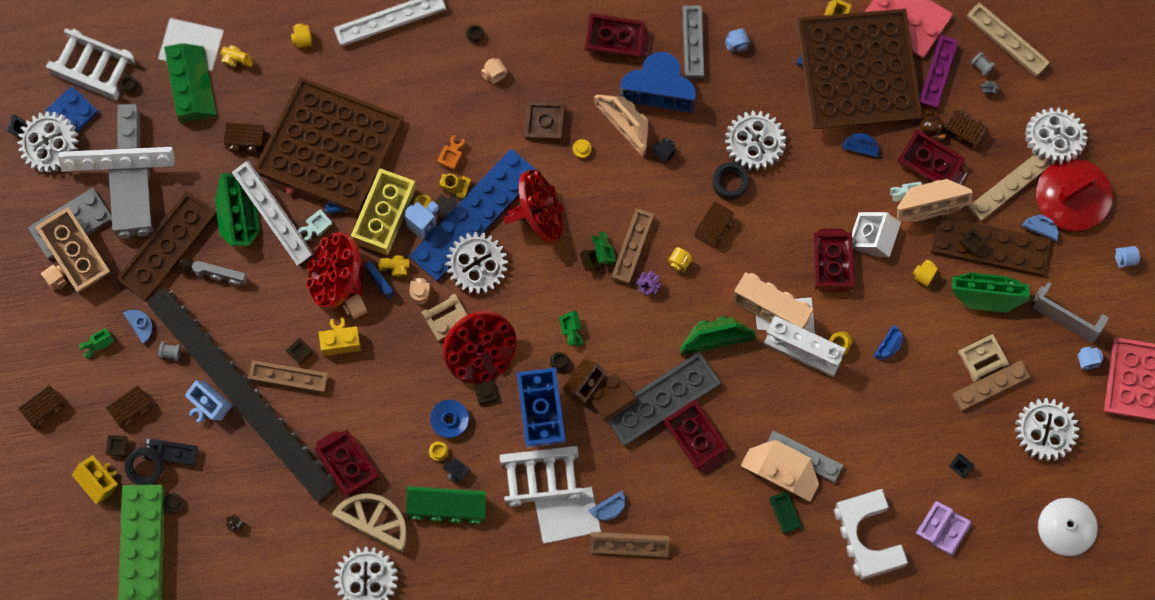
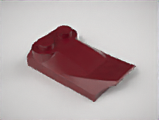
[585,13,652,58]
[897,129,967,185]
[813,229,854,292]
[663,400,728,475]
[314,429,379,497]

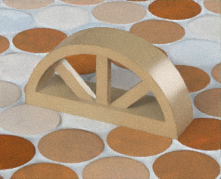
[332,494,407,553]

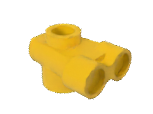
[221,45,253,68]
[438,173,471,199]
[378,255,409,277]

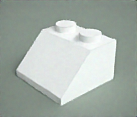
[852,212,901,257]

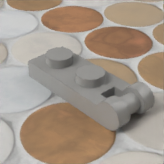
[192,261,247,286]

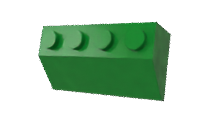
[164,43,217,123]
[406,486,487,525]

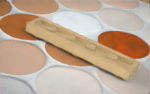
[966,2,1050,77]
[968,153,1052,222]

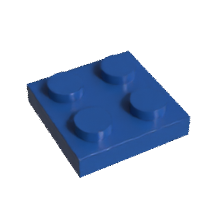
[45,86,99,132]

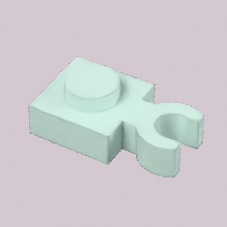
[890,182,922,201]
[298,209,333,243]

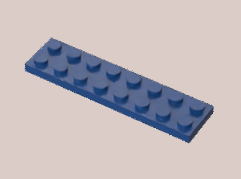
[409,149,537,282]

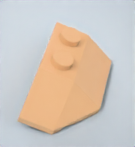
[594,95,648,157]
[897,179,972,222]
[741,440,819,502]

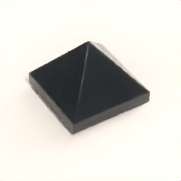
[6,114,27,139]
[949,452,974,478]

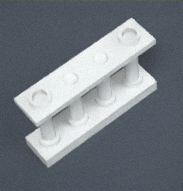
[46,29,136,101]
[764,316,846,377]
[500,446,583,507]

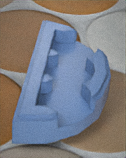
[1021,215,1059,242]
[123,310,153,345]
[589,491,625,521]

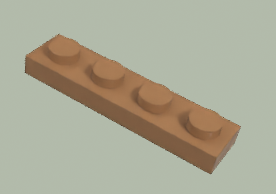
[611,208,654,285]
[248,360,328,393]
[952,360,1030,412]
[590,532,669,557]

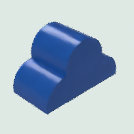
[619,52,695,113]
[517,368,565,448]

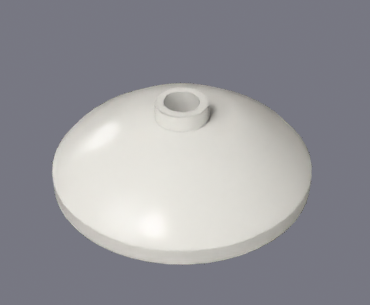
[1038,498,1098,557]

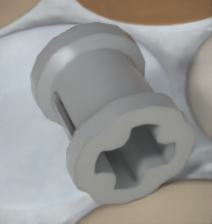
[970,52,995,76]
[158,342,181,362]

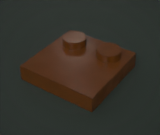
[524,101,566,141]
[588,373,638,422]

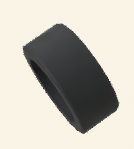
[712,162,748,200]
[124,447,164,485]

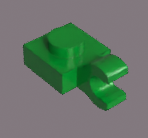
[592,231,617,265]
[559,311,583,347]
[79,328,114,358]

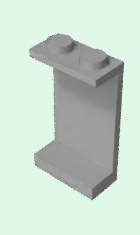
[109,168,154,239]
[1033,282,1109,344]

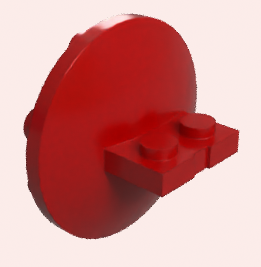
[1036,158,1112,232]
[503,169,564,243]
[306,232,365,309]
[443,311,517,383]

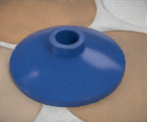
[430,400,469,438]

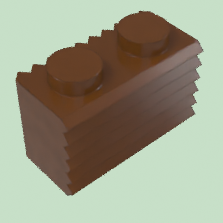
[942,109,988,151]
[224,122,265,153]
[695,201,735,248]
[562,359,607,403]
[18,385,66,429]
[106,385,153,429]

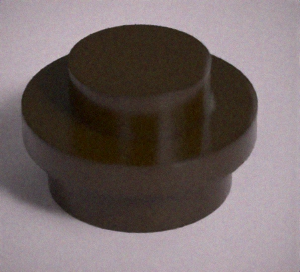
[466,25,484,43]
[119,76,138,94]
[178,255,193,274]
[550,352,569,371]
[164,494,183,513]
[226,514,244,533]

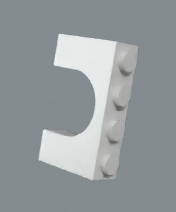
[834,489,907,580]

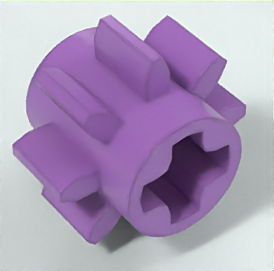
[636,271,662,296]

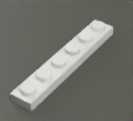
[334,0,446,46]
[58,147,175,171]
[232,161,314,266]

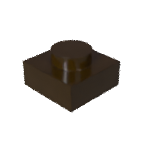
[959,227,987,255]
[579,250,603,271]
[286,338,313,366]
[474,380,498,405]
[106,435,128,457]

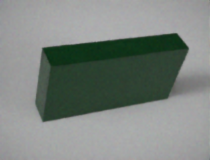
[769,491,802,535]

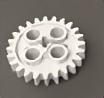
[1025,108,1087,164]
[17,111,79,173]
[724,111,786,171]
[445,232,508,294]
[1015,398,1079,462]
[334,547,398,600]

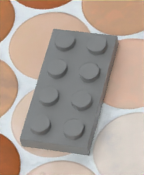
[28,188,112,260]

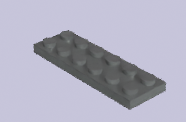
[607,352,721,447]

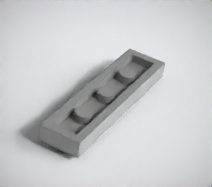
[683,5,704,78]
[767,431,843,483]

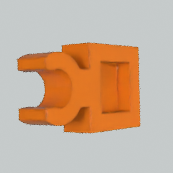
[437,135,465,171]

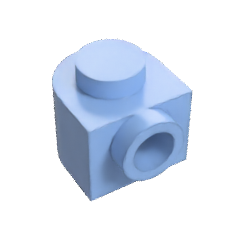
[725,29,750,52]
[1115,246,1140,267]
[1077,347,1103,370]

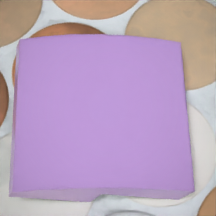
[916,501,972,556]

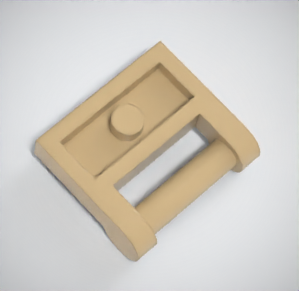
[421,293,467,342]
[958,334,1009,382]

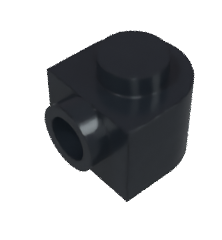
[652,138,676,164]
[443,458,471,484]

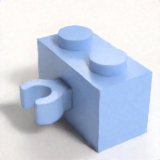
[405,201,439,241]
[184,380,233,422]

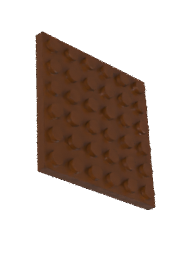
[796,8,922,130]
[254,77,404,214]

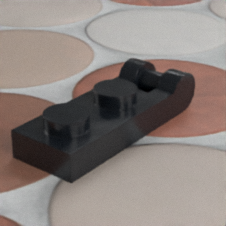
[141,438,199,466]

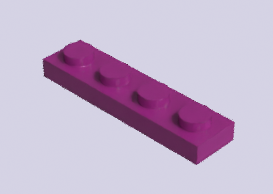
[920,35,958,110]

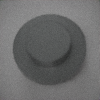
[981,81,1000,94]

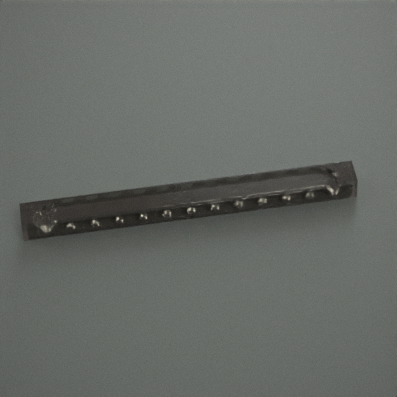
[146,288,337,505]

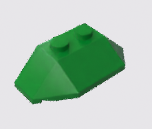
[215,173,261,247]
[952,272,1030,313]
[680,316,756,356]

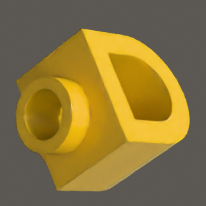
[291,24,312,48]
[668,247,692,273]
[913,260,938,287]
[829,331,852,355]

